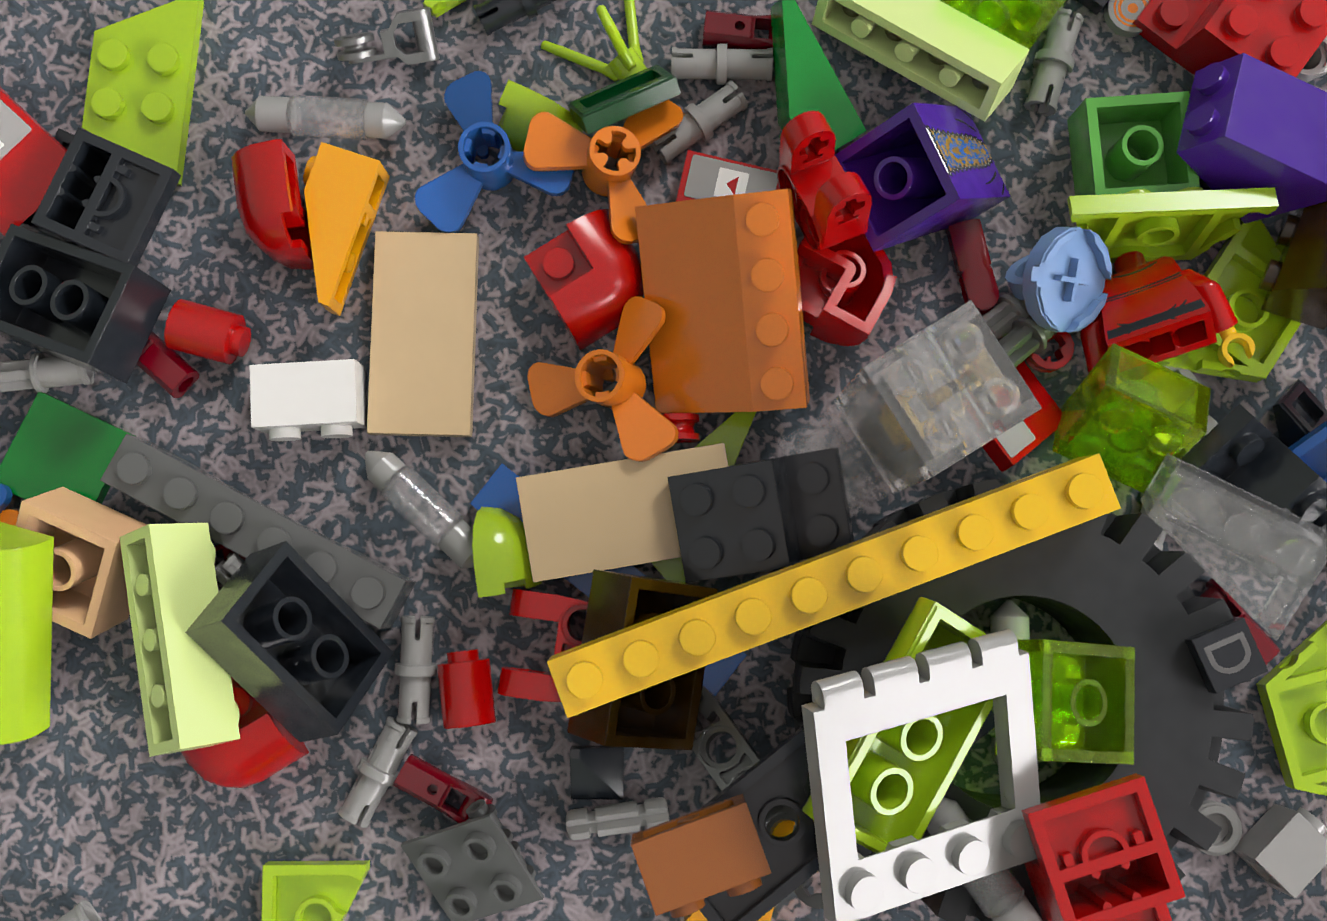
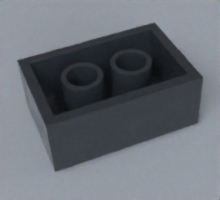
[0,224,171,384]
[185,541,394,742]

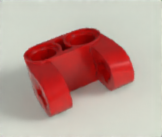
[777,111,872,251]
[497,589,588,702]

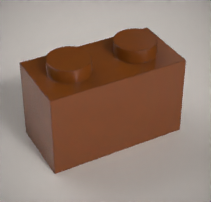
[631,794,772,918]

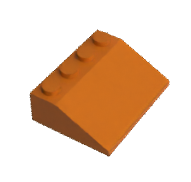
[635,189,810,413]

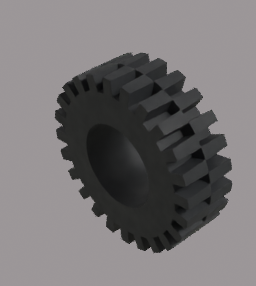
[787,479,1253,921]

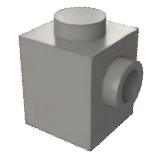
[1233,804,1327,898]

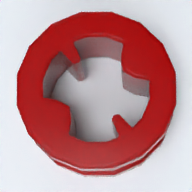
[1025,332,1074,373]
[662,413,700,444]

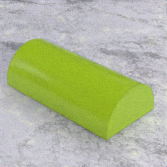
[0,522,54,745]
[802,597,993,853]

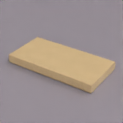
[367,231,479,437]
[516,443,728,583]

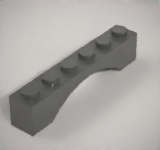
[100,434,416,629]

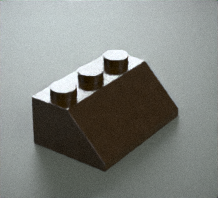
[1259,201,1327,330]

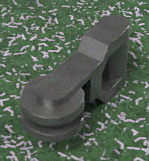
[333,7,440,65]

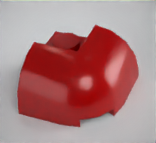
[231,139,314,270]
[524,209,644,351]
[797,234,897,346]
[181,677,309,788]

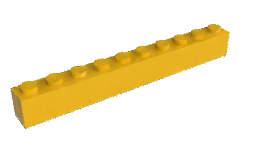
[547,453,1121,718]

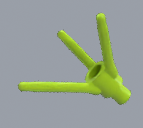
[541,0,647,82]

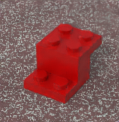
[1133,0,1327,77]
[1021,773,1186,921]

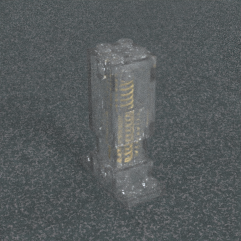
[776,300,1042,518]

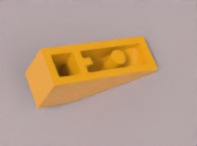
[303,142,390,316]

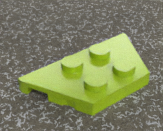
[82,0,204,186]
[1067,187,1279,263]
[1151,219,1301,383]
[1256,620,1327,796]

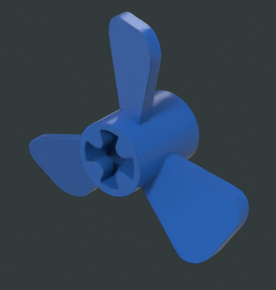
[415,71,575,233]

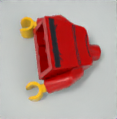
[1080,251,1255,408]

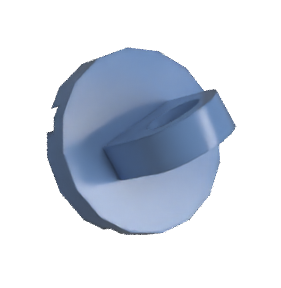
[1005,226,1112,333]

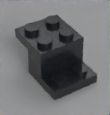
[22,127,181,267]
[1158,404,1327,580]
[668,447,855,583]

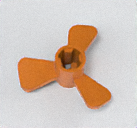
[523,99,683,244]
[527,296,679,462]

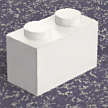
[249,359,367,441]

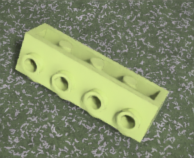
[812,0,1030,122]
[119,523,240,757]

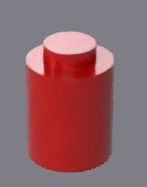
[164,299,251,365]
[437,649,496,729]

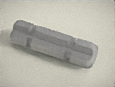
[566,797,669,841]

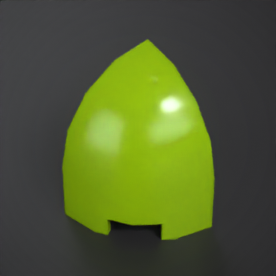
[496,79,583,151]
[472,506,542,598]

